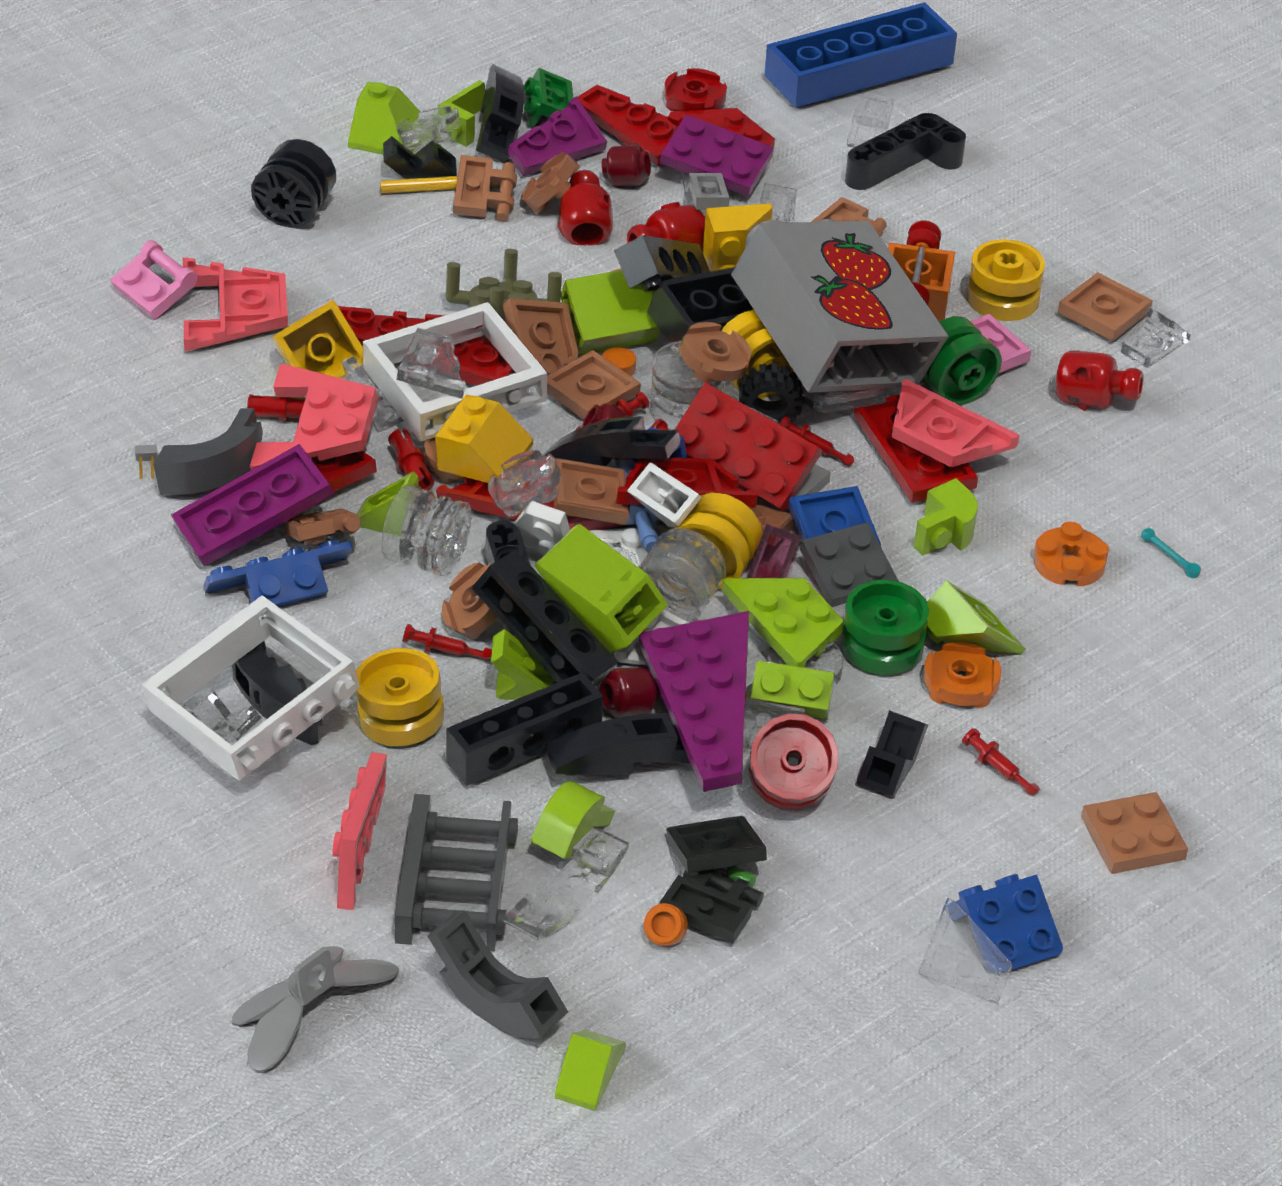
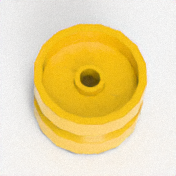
[967,239,1045,321]
[721,310,794,399]
[667,492,763,589]
[355,648,445,746]

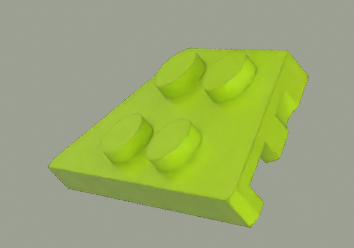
[722,578,844,668]

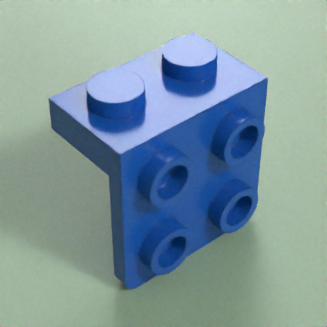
[947,874,1063,976]

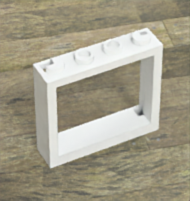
[363,302,547,442]
[141,595,360,781]

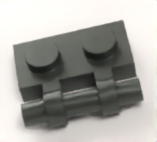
[659,868,764,944]

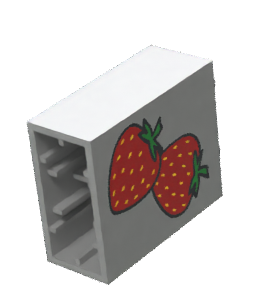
[731,219,948,393]

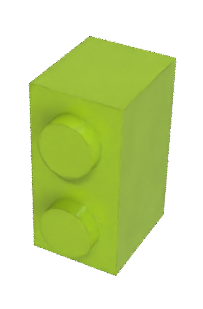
[751,661,834,720]

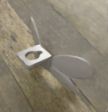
[232,946,399,1071]

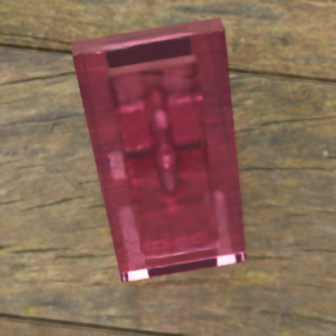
[747,524,802,578]

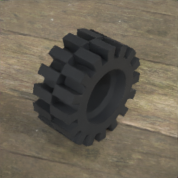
[739,363,802,424]

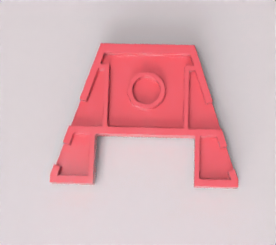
[183,258,288,351]
[250,364,379,470]

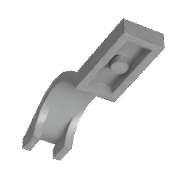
[683,172,729,210]

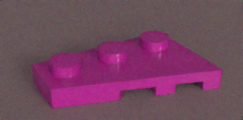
[507,96,607,176]

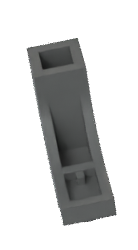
[153,408,263,495]
[428,910,568,1038]

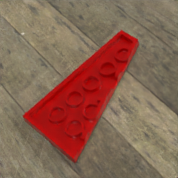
[338,306,516,386]

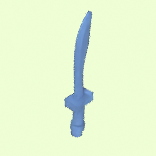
[613,458,660,554]

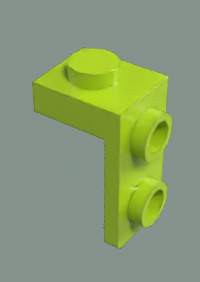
[437,80,485,147]

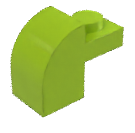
[914,478,978,556]
[530,781,615,859]

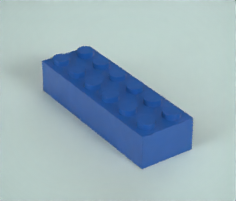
[764,2,957,108]

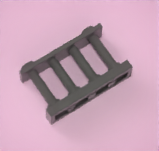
[395,794,518,951]

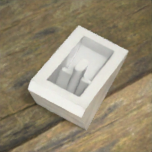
[627,462,702,528]

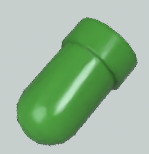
[727,866,757,888]

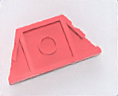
[892,379,1020,467]

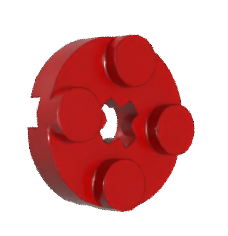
[664,68,727,111]

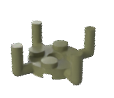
[446,249,562,321]

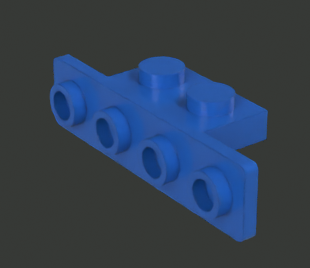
[203,539,353,607]

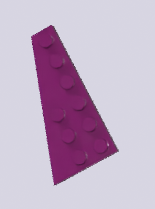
[639,611,749,792]

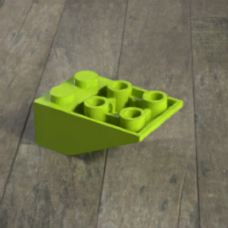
[534,524,669,653]

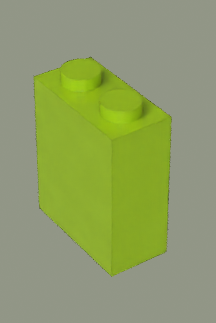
[561,270,660,356]

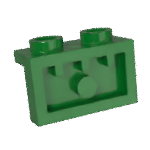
[524,68,574,128]

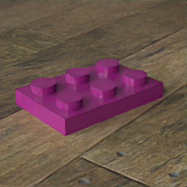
[660,114,774,197]

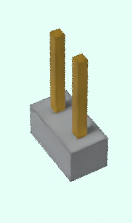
[135,445,158,479]

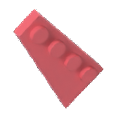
[332,752,387,910]

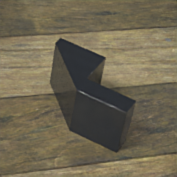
[383,136,457,179]
[856,710,929,797]

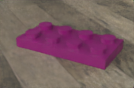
[171,444,334,566]

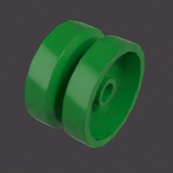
[922,316,1002,406]
[841,579,929,675]

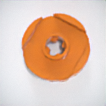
[1034,521,1109,586]
[923,641,1001,708]

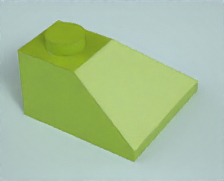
[348,82,428,155]
[926,580,1026,655]

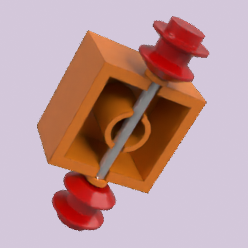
[888,220,955,322]

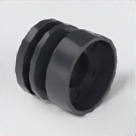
[251,139,336,228]

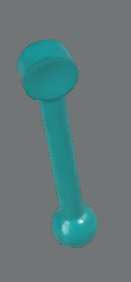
[1141,528,1201,578]

